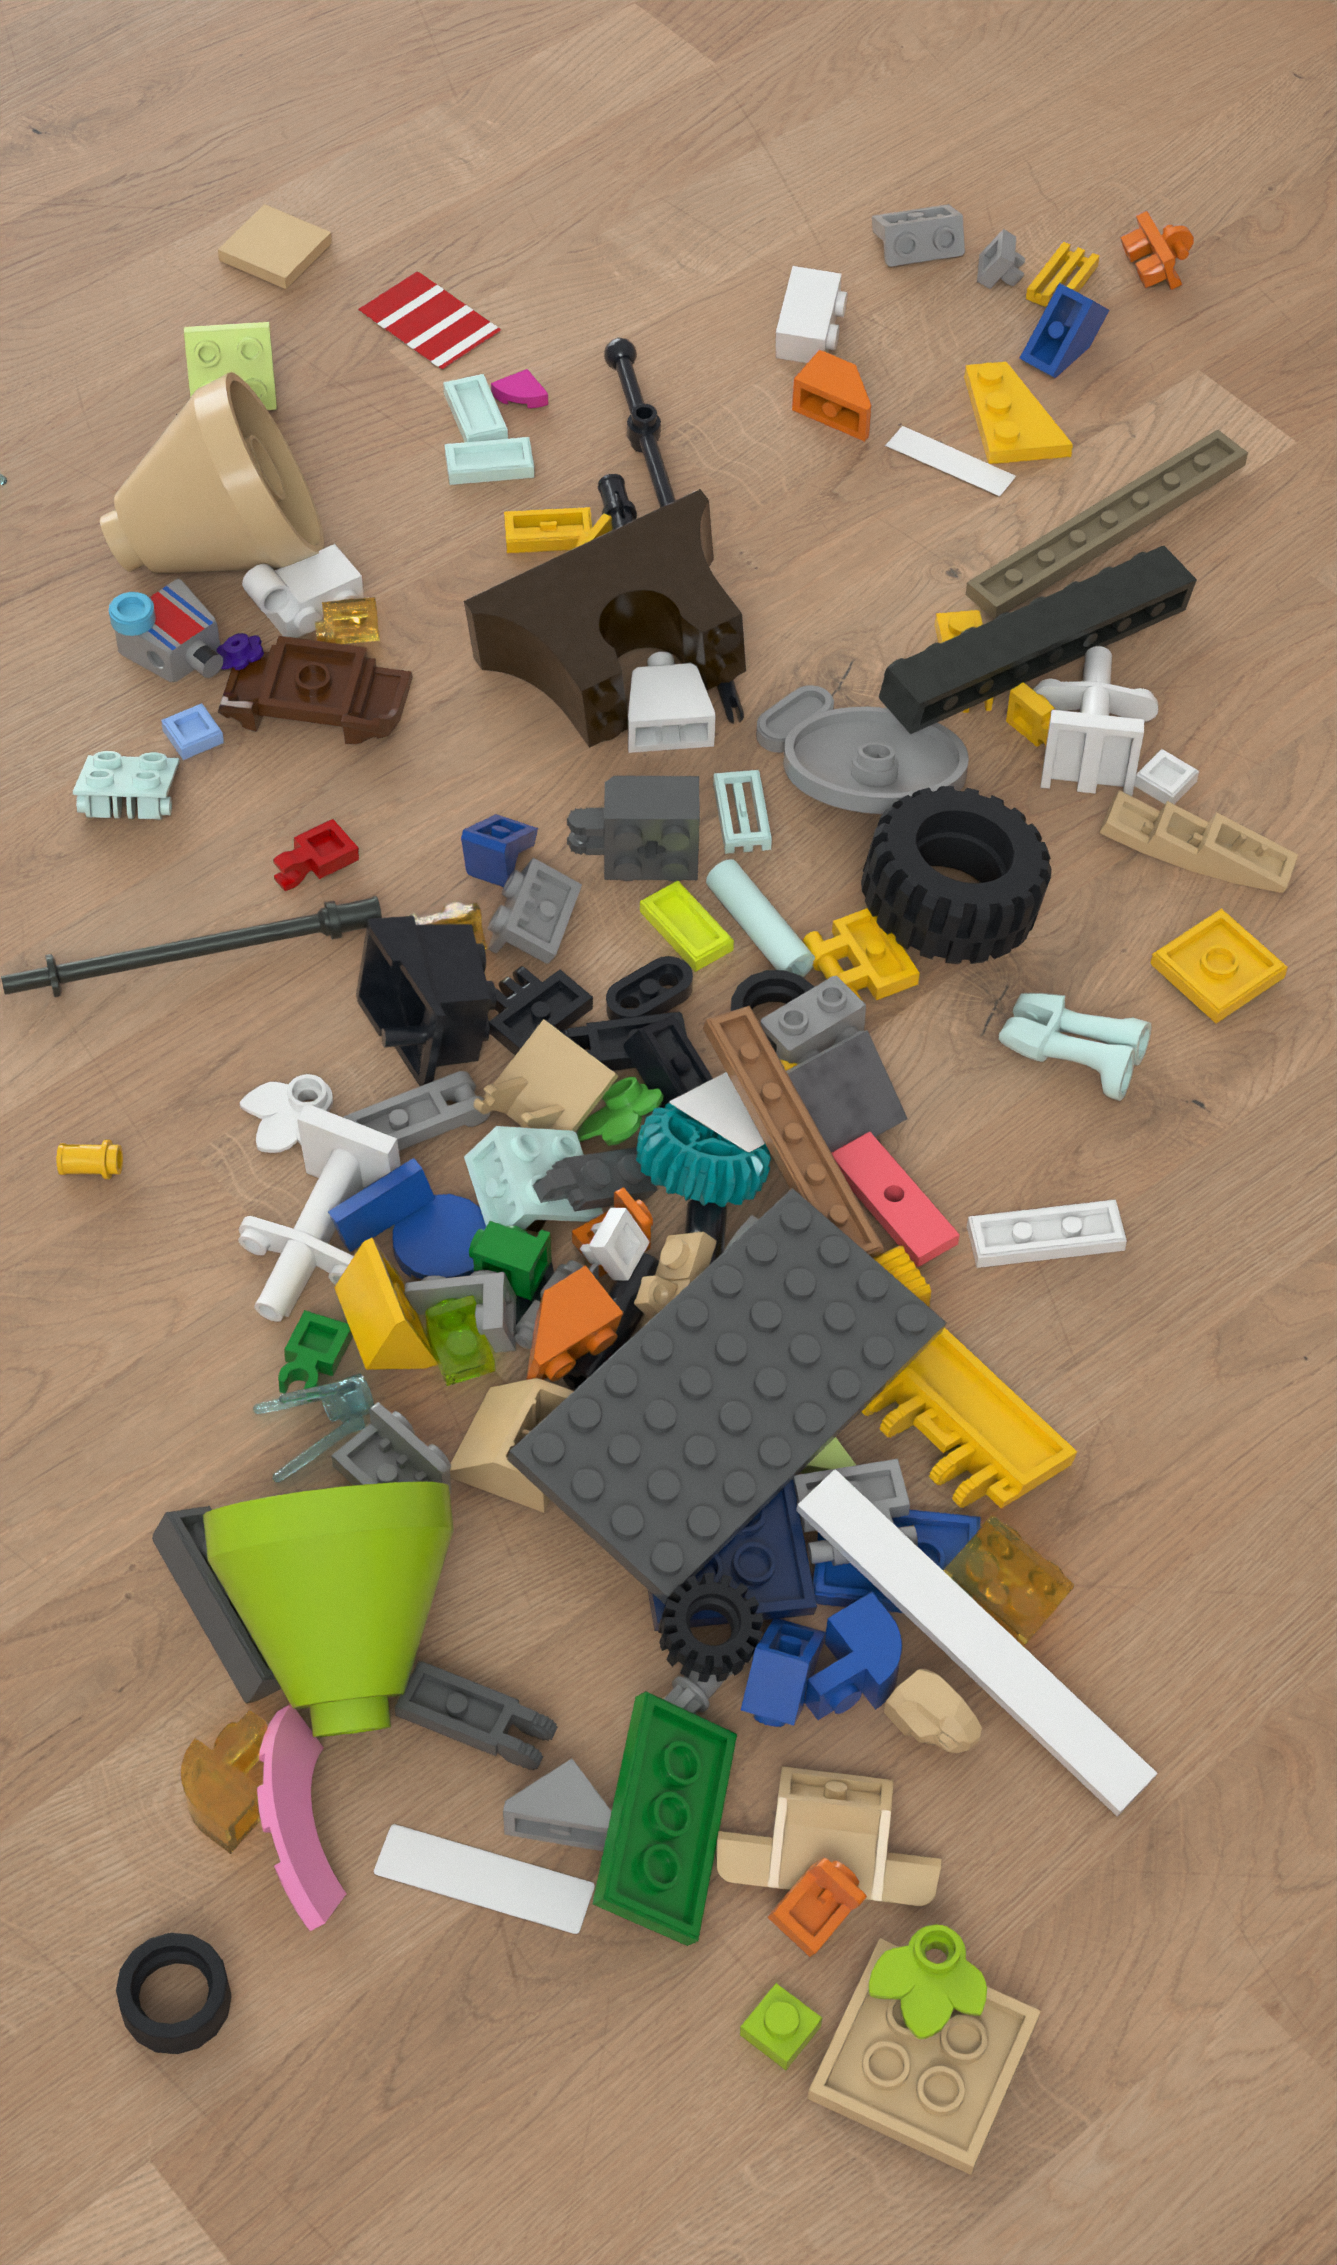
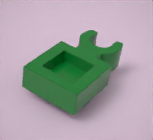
[278,1310,353,1402]

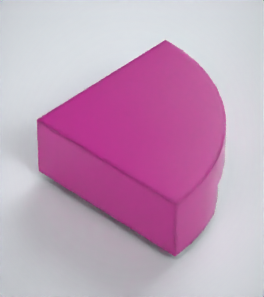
[491,369,548,409]

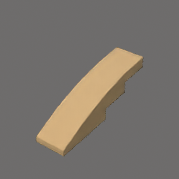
[1099,790,1298,893]

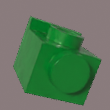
[469,1221,552,1300]

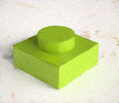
[740,1983,823,2070]

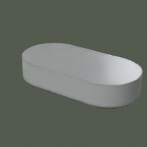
[756,685,834,753]

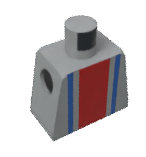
[115,578,223,682]

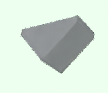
[503,1759,611,1851]

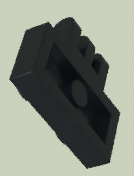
[489,966,593,1055]

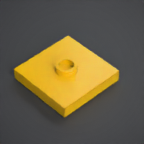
[1150,908,1288,1024]

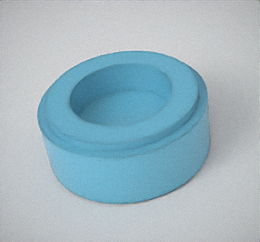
[109,592,156,636]

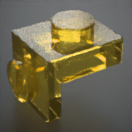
[315,597,379,644]

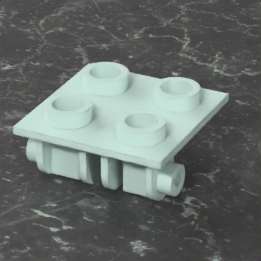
[73,751,180,820]

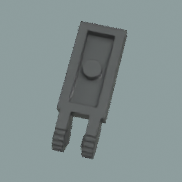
[395,1661,558,1770]

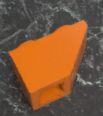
[526,1265,623,1382]

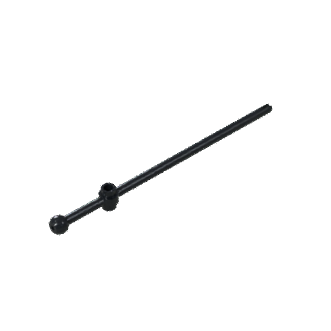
[604,337,744,724]

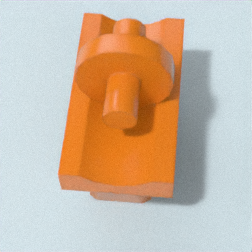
[1120,211,1194,290]

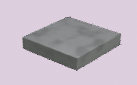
[786,1030,908,1153]

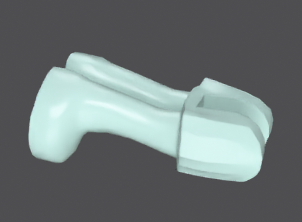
[999,993,1152,1101]

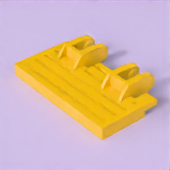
[862,1327,1077,1509]

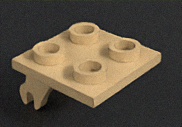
[474,1019,619,1132]

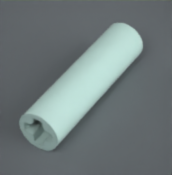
[706,859,815,977]

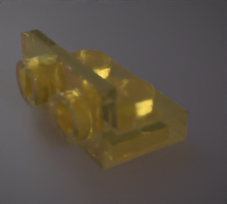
[943,1515,1074,1647]

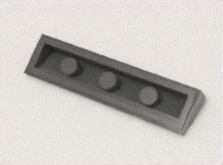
[152,1506,281,1704]

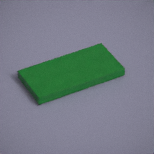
[592,1691,737,1946]

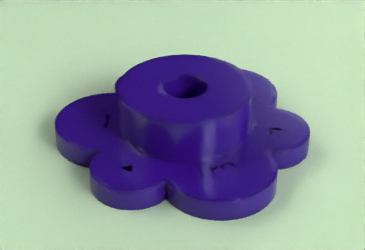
[216,633,264,670]

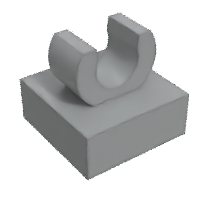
[977,229,1025,289]

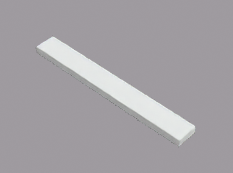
[796,1469,1158,1817]

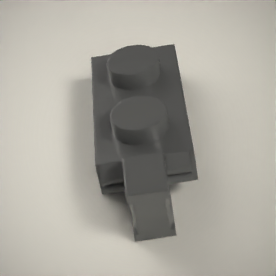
[532,1147,658,1212]

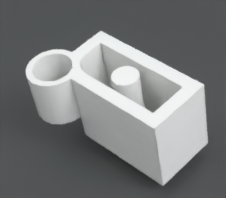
[776,266,848,363]
[242,544,364,638]

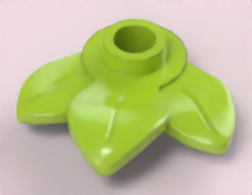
[869,1924,987,2040]

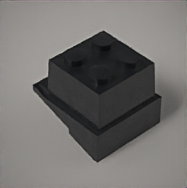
[356,916,496,1086]

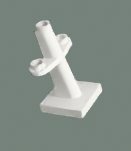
[1033,646,1158,796]
[238,1103,401,1322]

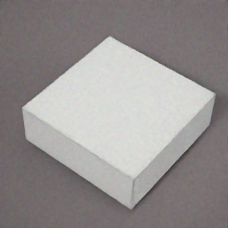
[1134,749,1199,804]

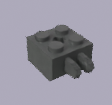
[567,776,700,882]

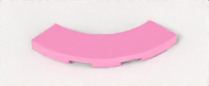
[257,1704,347,1931]

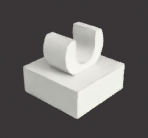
[580,1208,650,1281]

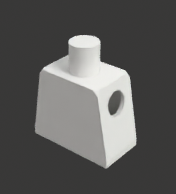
[628,652,715,753]

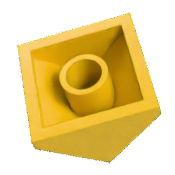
[334,1237,438,1370]

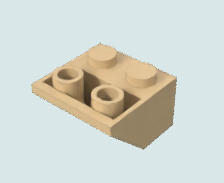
[450,1378,574,1513]

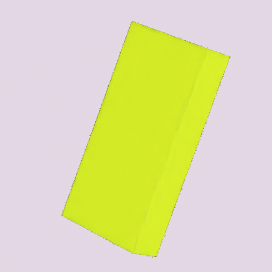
[640,880,734,972]

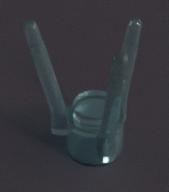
[253,1373,374,1483]

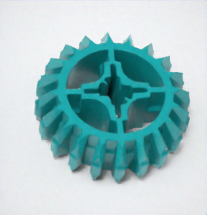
[636,1103,771,1207]

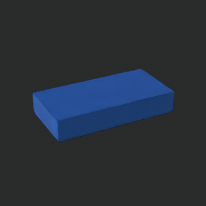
[328,1158,435,1252]

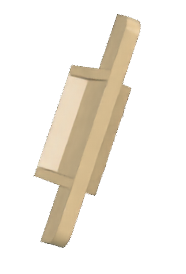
[717,1766,942,1906]

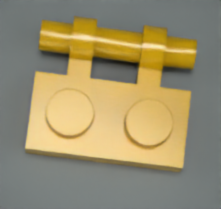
[803,908,920,1001]

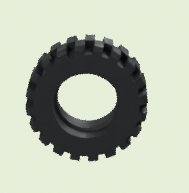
[861,786,1052,964]

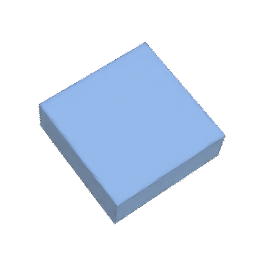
[161,703,224,760]

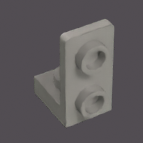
[404,1270,517,1353]

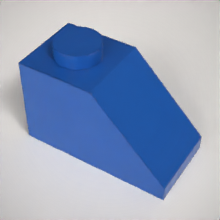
[1019,283,1110,378]
[741,1619,826,1727]

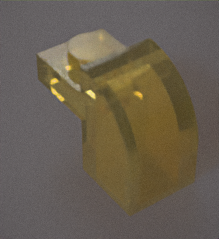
[181,1710,268,1854]

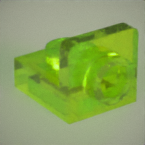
[425,1295,496,1386]

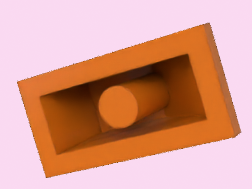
[792,349,872,442]

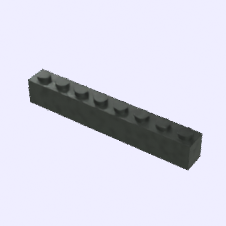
[878,545,1197,734]

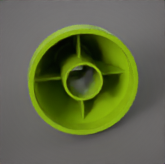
[203,1482,454,1737]

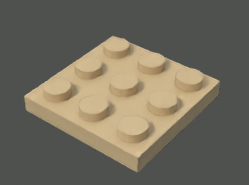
[807,1938,1041,2175]

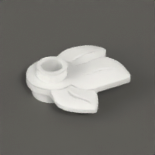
[240,1074,333,1153]

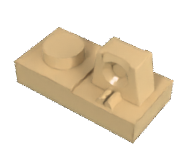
[634,1232,717,1328]

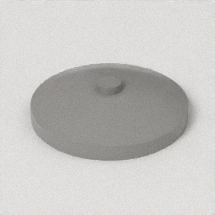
[783,707,969,814]

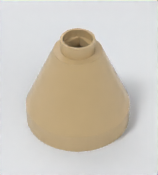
[100,372,324,574]

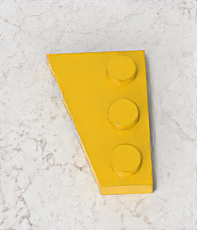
[964,361,1073,464]

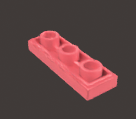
[831,1132,960,1268]

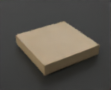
[218,204,332,289]

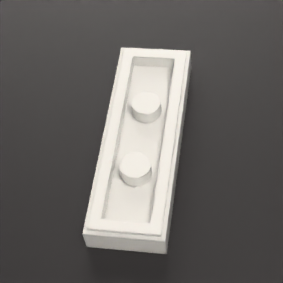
[967,1200,1127,1268]

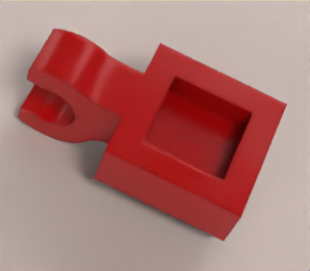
[273,819,359,891]

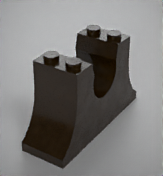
[464,489,746,748]

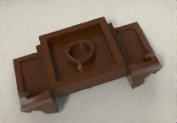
[218,636,413,744]

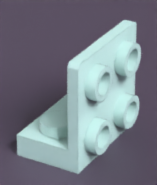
[464,1126,603,1230]

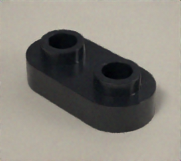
[606,956,693,1020]

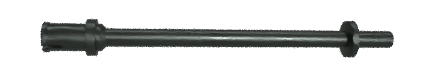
[1,896,382,997]

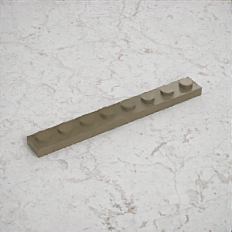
[965,430,1248,619]

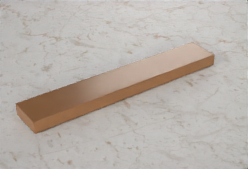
[703,1006,884,1258]

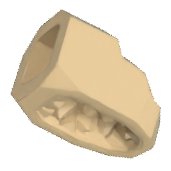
[884,1669,982,1753]

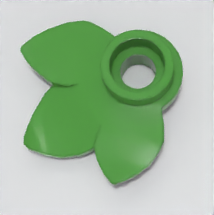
[576,1077,663,1146]

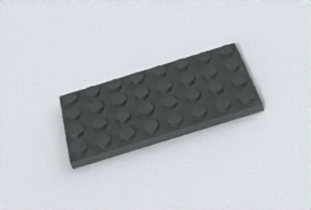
[507,1188,947,1605]

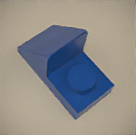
[461,814,538,887]

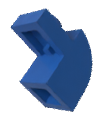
[805,1592,902,1720]

